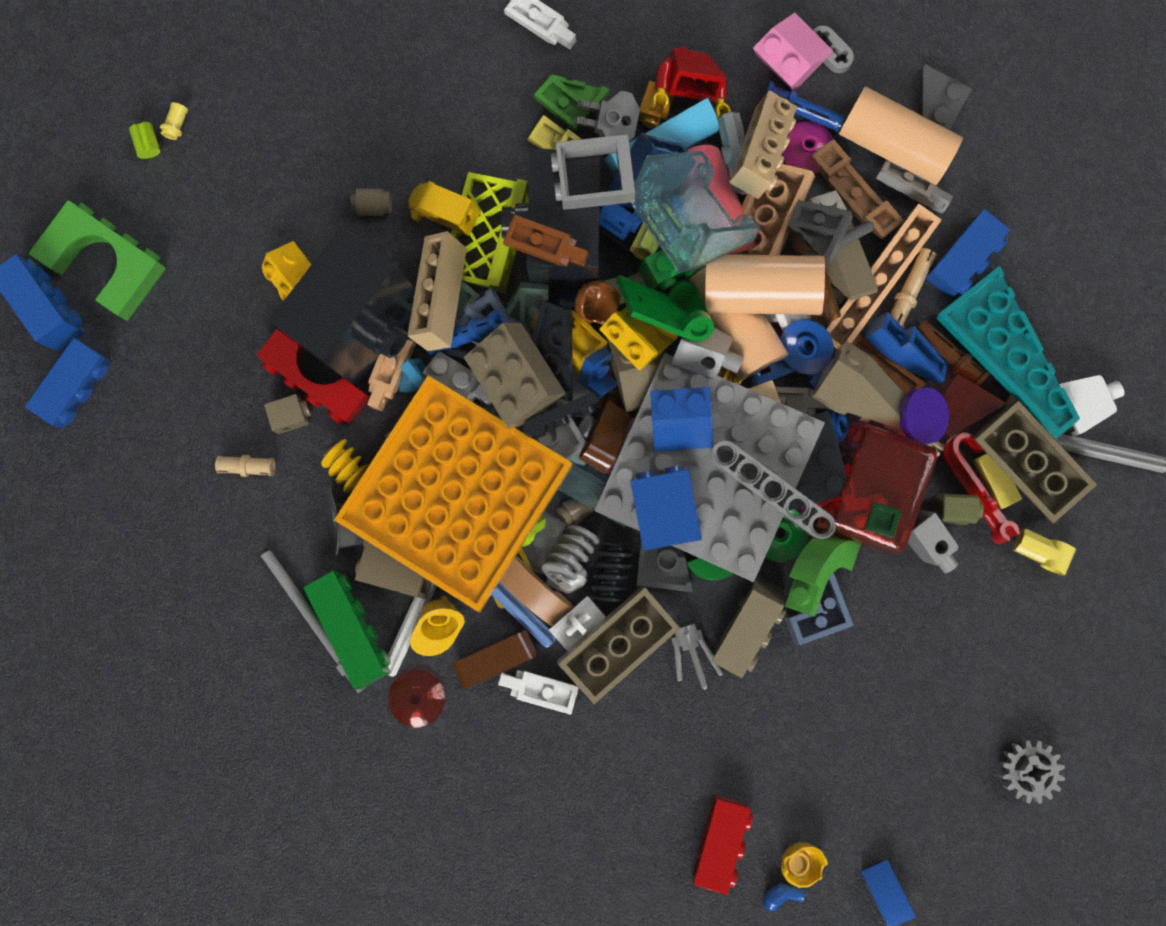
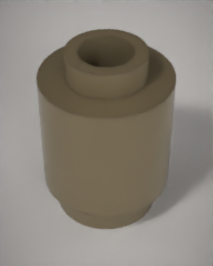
[351,188,392,217]

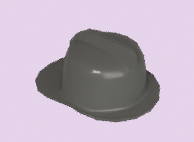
[328,487,364,556]

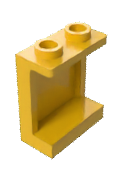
[599,307,680,371]

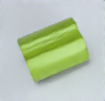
[129,122,160,159]

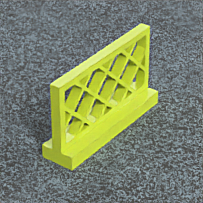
[451,172,529,294]

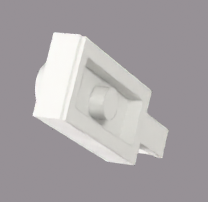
[504,0,576,49]
[498,670,579,714]

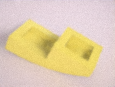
[527,115,582,149]

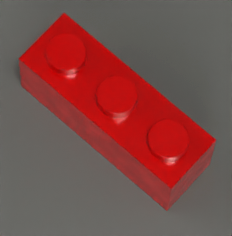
[692,795,753,895]

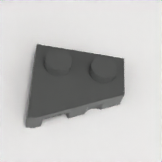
[920,64,972,130]
[788,200,853,265]

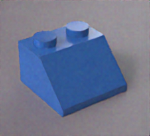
[650,387,713,452]

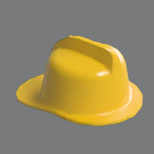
[410,595,465,656]

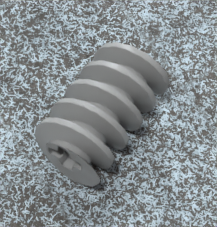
[542,525,599,589]

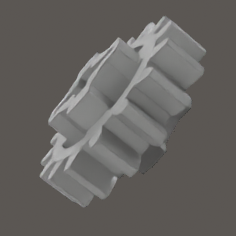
[999,739,1065,804]

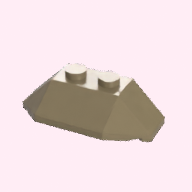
[599,308,669,412]

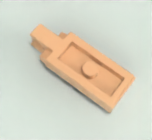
[368,339,416,411]

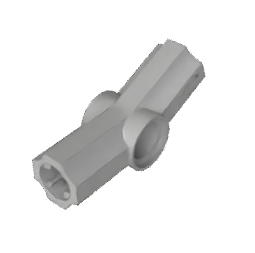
[717,112,748,195]

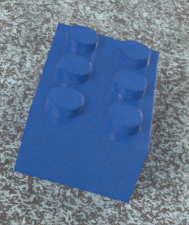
[0,254,86,352]

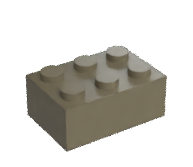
[464,323,566,428]

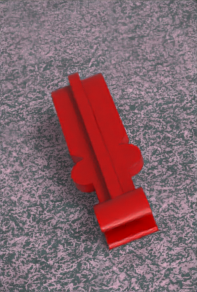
[942,433,1020,544]

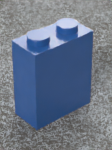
[630,465,702,551]

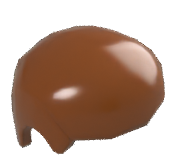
[575,280,620,324]

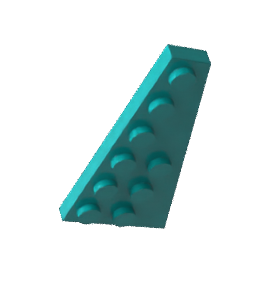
[937,266,1080,439]

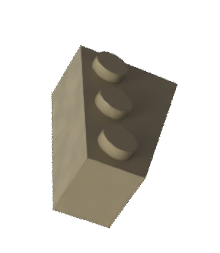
[712,575,786,678]

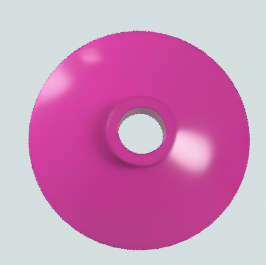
[781,121,833,174]

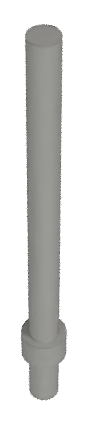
[261,550,366,693]

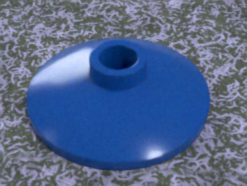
[780,319,834,374]

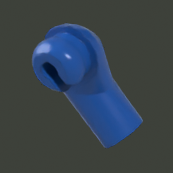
[763,882,806,911]

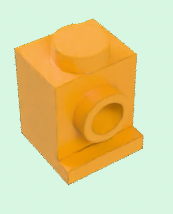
[638,81,675,129]

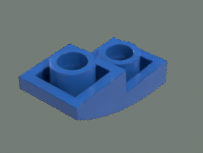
[861,860,916,926]

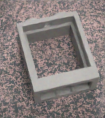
[551,134,635,210]

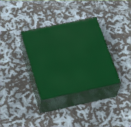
[864,501,902,539]

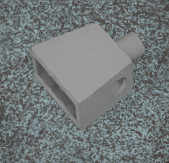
[671,328,744,378]
[897,509,959,573]

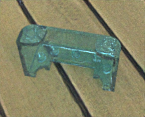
[632,151,761,272]

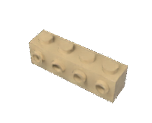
[729,90,797,199]
[408,231,467,351]

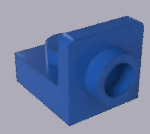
[599,204,644,240]
[578,347,617,398]

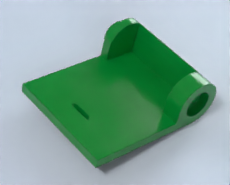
[616,275,714,342]

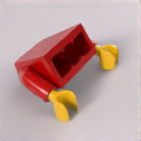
[648,47,731,118]

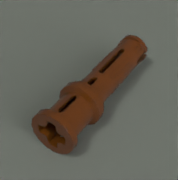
[917,319,990,390]

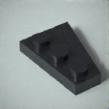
[531,300,573,402]

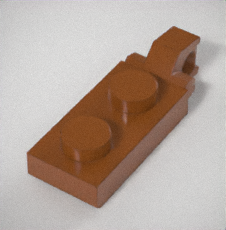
[503,215,589,267]

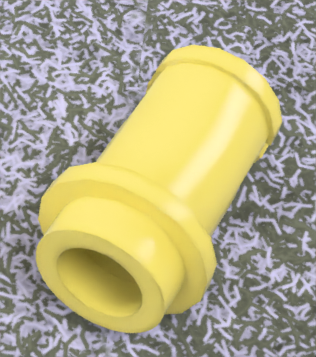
[160,102,188,140]

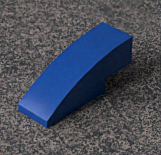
[865,312,948,383]

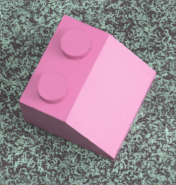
[753,13,833,91]

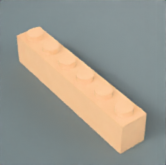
[826,204,941,352]

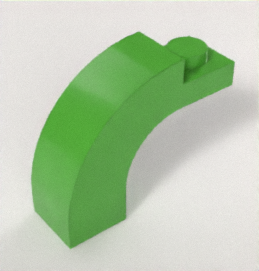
[785,535,861,617]

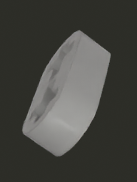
[813,25,854,73]

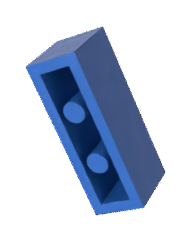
[925,209,1010,299]
[25,338,111,429]

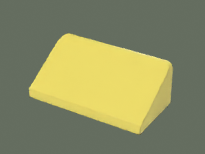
[972,453,1022,510]

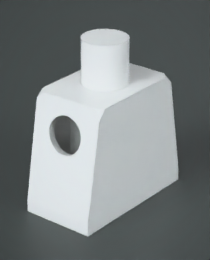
[1059,375,1124,436]

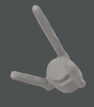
[671,624,723,690]

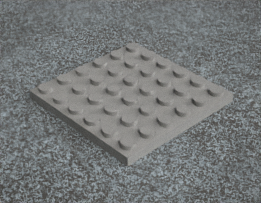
[595,353,825,582]

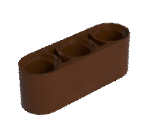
[579,399,632,473]
[452,629,538,690]

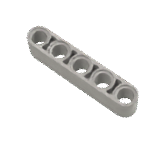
[711,441,836,539]

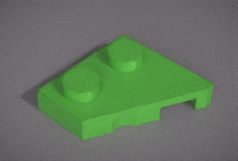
[534,75,610,132]

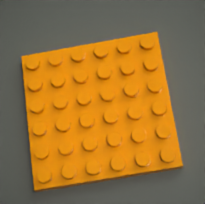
[334,376,573,612]

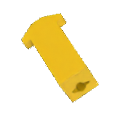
[408,181,481,236]
[531,311,608,377]

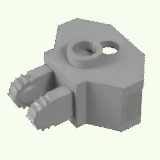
[574,91,640,141]

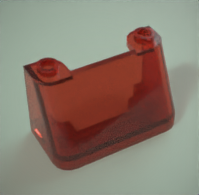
[816,421,937,554]

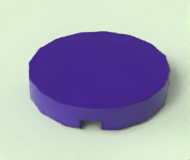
[899,387,949,444]

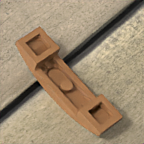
[811,139,904,239]
[500,556,575,627]

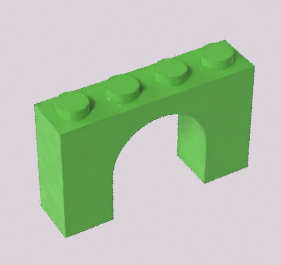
[28,200,166,321]

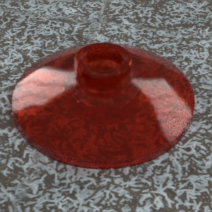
[389,670,445,727]

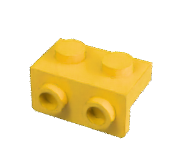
[262,241,311,301]

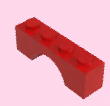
[256,329,370,425]

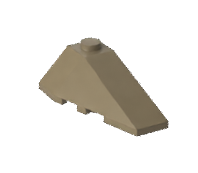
[788,190,878,300]
[812,341,906,434]

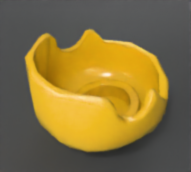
[781,842,828,888]

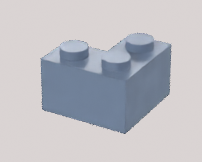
[784,573,854,646]

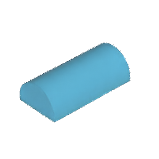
[603,98,719,178]

